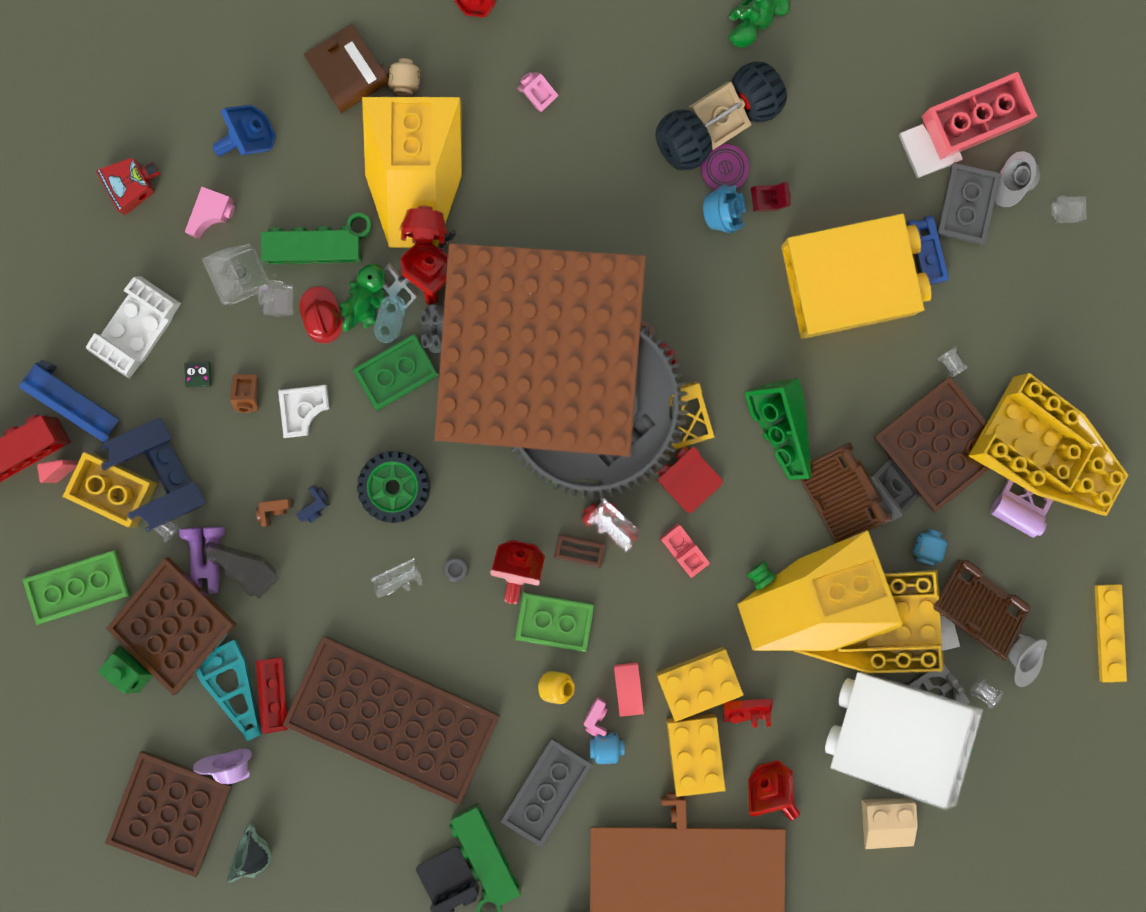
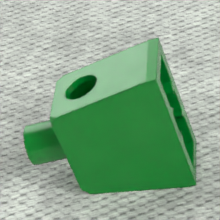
[98,645,153,694]

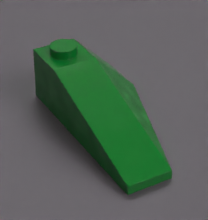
[744,378,812,480]

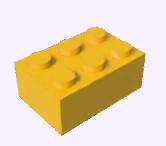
[62,452,158,528]
[656,647,743,722]
[666,713,725,797]

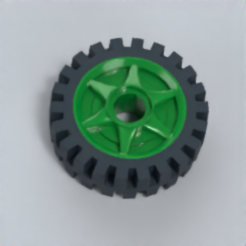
[357,451,430,523]

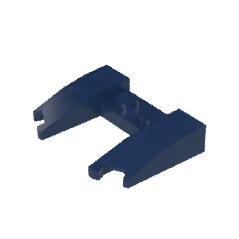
[101,417,206,532]

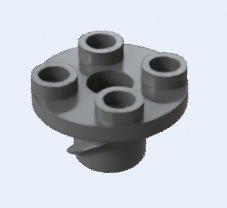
[420,304,444,353]

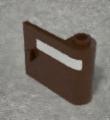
[303,24,389,114]

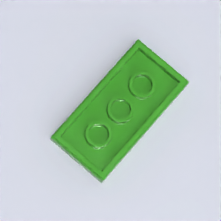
[22,549,131,625]

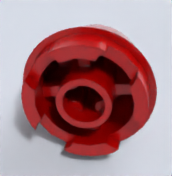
[399,206,448,245]

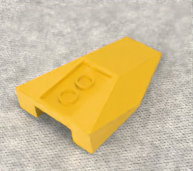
[362,97,462,248]
[969,373,1128,516]
[737,530,902,651]
[794,570,944,673]

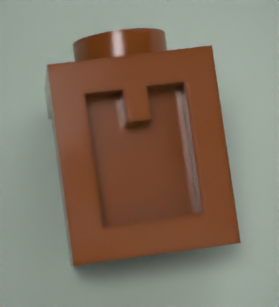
[230,374,259,413]
[256,498,293,527]
[661,792,687,830]

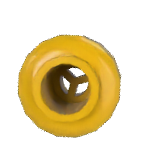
[538,671,575,704]

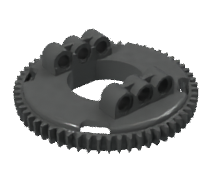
[511,322,688,498]

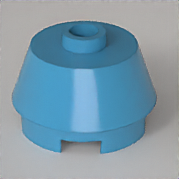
[703,185,746,233]

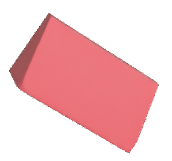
[37,460,78,483]

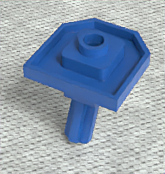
[213,105,276,156]

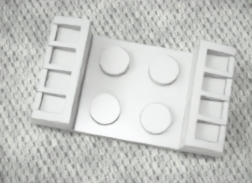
[86,276,181,379]

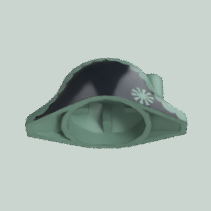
[227,823,271,883]

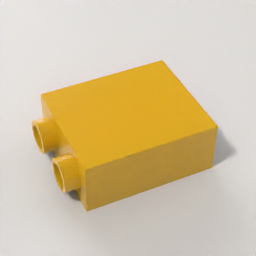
[781,214,931,339]

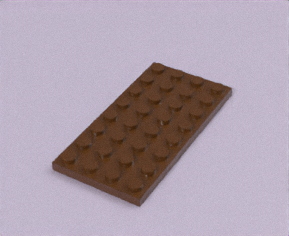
[283,636,500,805]

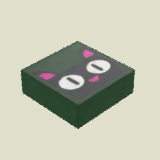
[184,362,212,387]

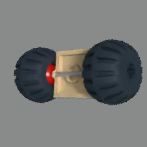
[655,62,787,171]

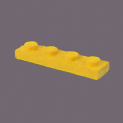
[1095,584,1127,683]

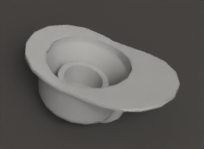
[995,151,1040,207]
[1008,633,1047,687]

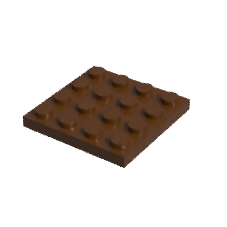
[873,376,990,512]
[106,557,237,696]
[105,750,233,878]

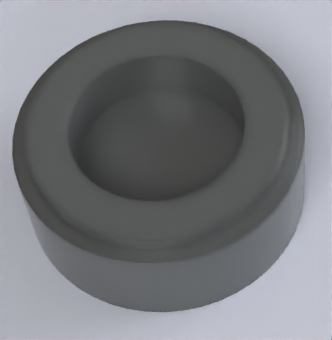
[443,557,468,582]

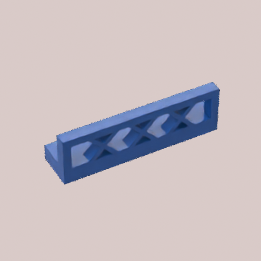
[19,363,119,443]

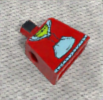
[96,158,161,215]

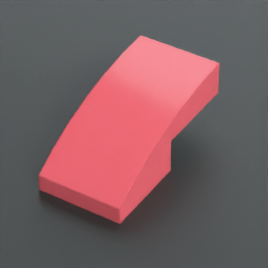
[659,523,710,578]
[614,662,644,717]

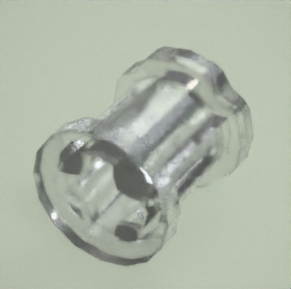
[937,346,969,378]
[147,522,180,543]
[969,677,1003,709]

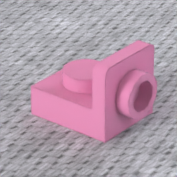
[517,72,558,112]
[583,696,608,737]

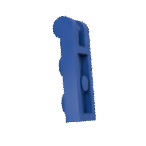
[907,215,949,285]

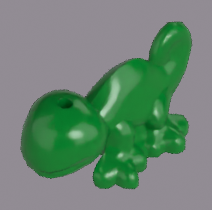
[728,0,790,48]
[339,264,388,332]

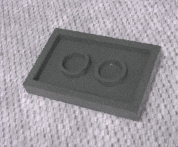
[937,163,1001,245]

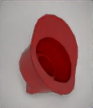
[299,286,343,343]

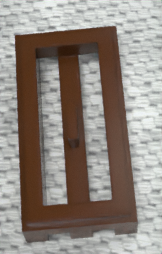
[554,534,606,568]

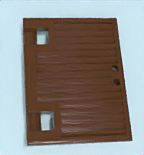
[800,442,892,544]
[933,559,1030,660]

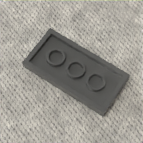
[500,738,593,848]

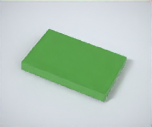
[515,592,595,652]

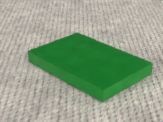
[352,333,439,411]

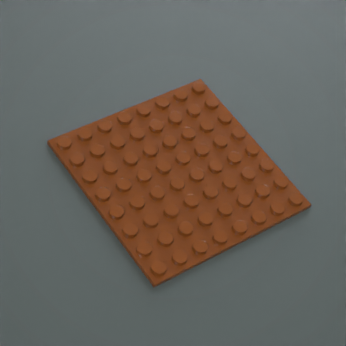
[434,244,646,456]
[590,827,786,912]

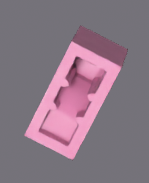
[185,187,235,239]

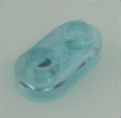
[374,295,406,343]

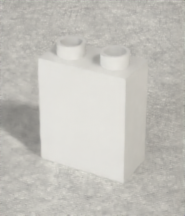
[825,673,983,809]

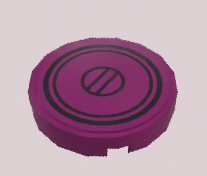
[701,144,750,190]

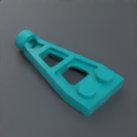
[196,639,263,741]

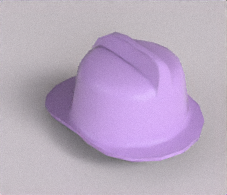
[193,748,252,785]

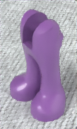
[179,526,225,594]

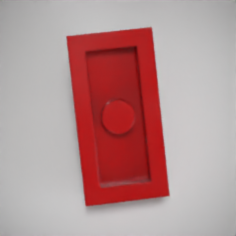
[723,699,773,728]

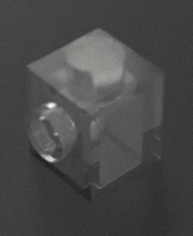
[258,280,293,317]

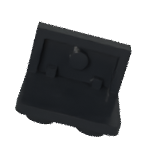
[416,846,480,912]

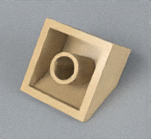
[861,797,918,849]

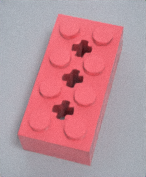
[921,72,1037,160]

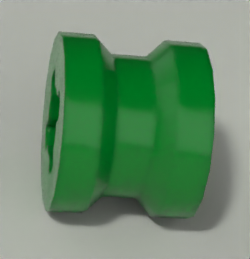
[746,560,777,590]

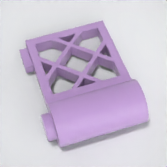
[990,479,1053,538]

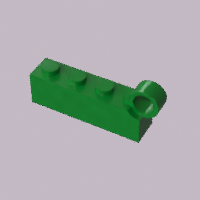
[261,213,373,264]
[449,803,521,912]

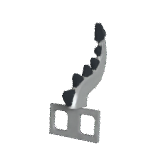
[383,230,456,311]

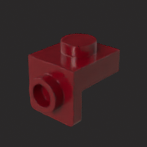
[751,182,791,212]

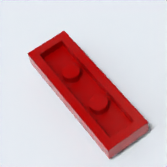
[256,657,288,734]

